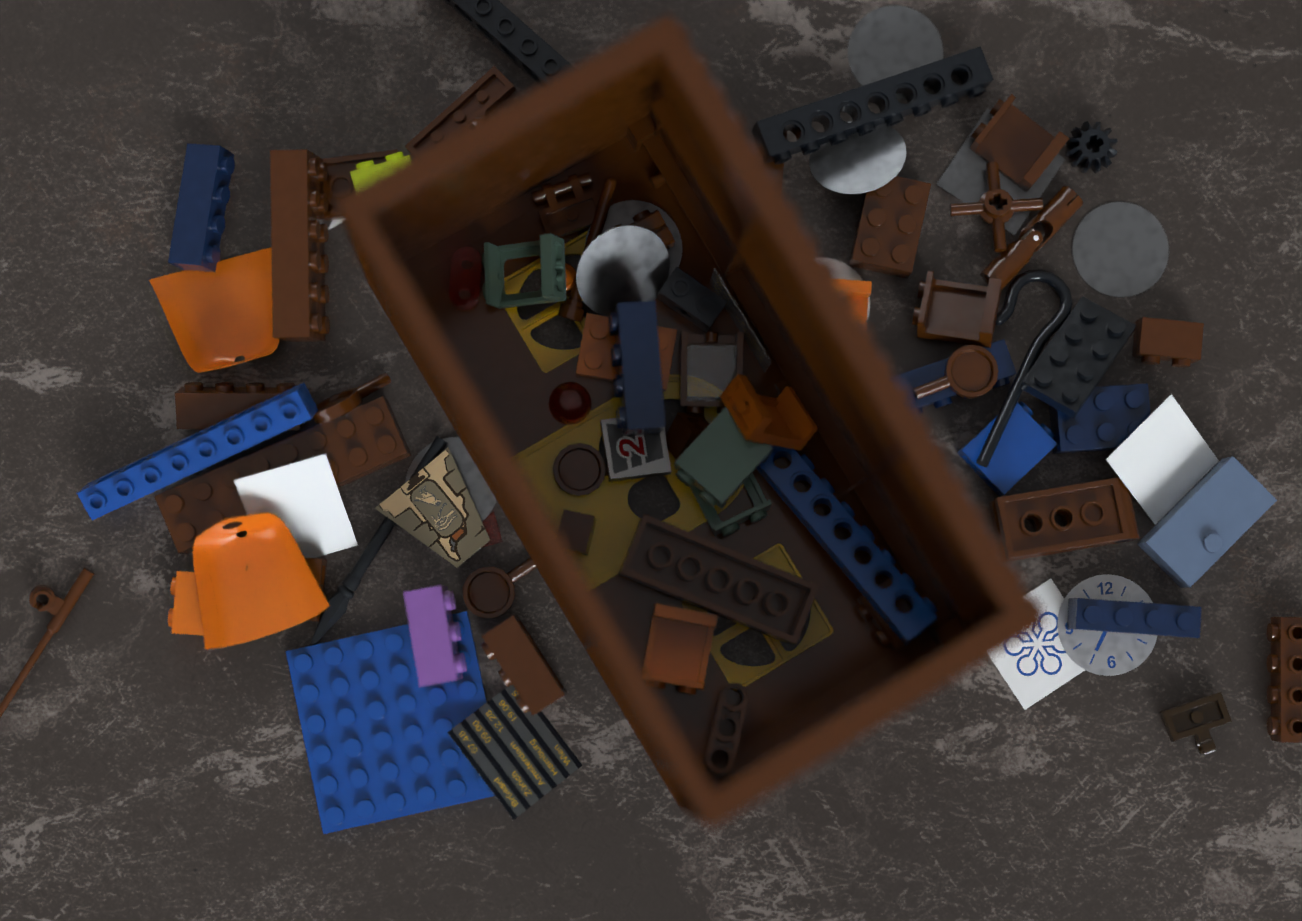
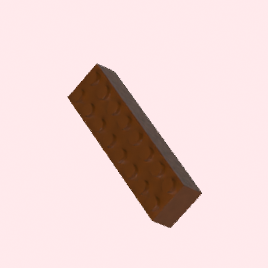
[154,396,412,554]

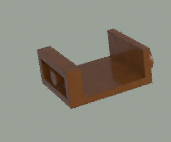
[970,94,1069,192]

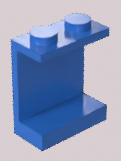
[956,401,1057,496]

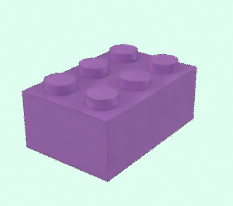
[403,585,467,687]

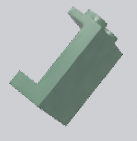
[675,407,773,509]

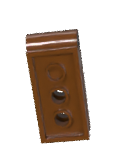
[989,478,1140,562]

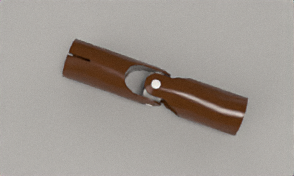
[980,186,1083,290]

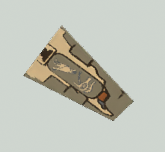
[375,448,490,568]

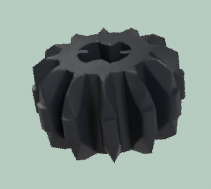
[1065,121,1117,173]

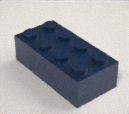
[608,301,666,436]

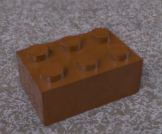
[848,176,931,279]
[481,615,567,716]

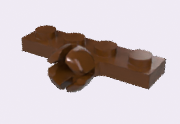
[405,66,516,157]

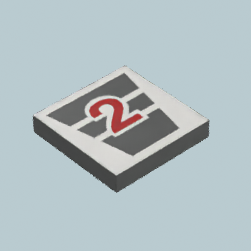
[600,418,671,482]

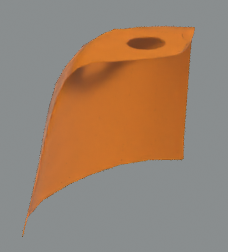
[149,247,280,373]
[193,512,330,650]

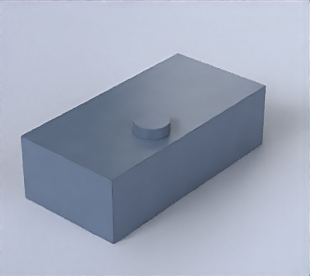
[1137,456,1277,588]

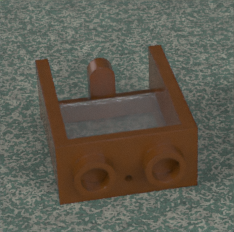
[679,331,744,414]

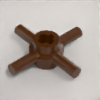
[950,162,1043,252]

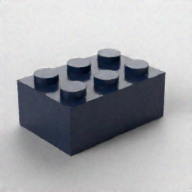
[1049,383,1151,454]

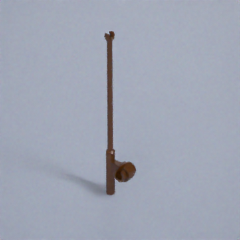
[0,568,95,718]

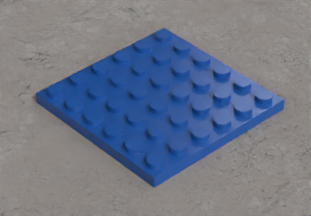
[286,611,495,834]

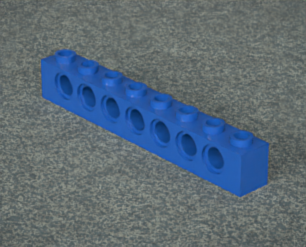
[77,383,318,520]
[756,445,938,646]

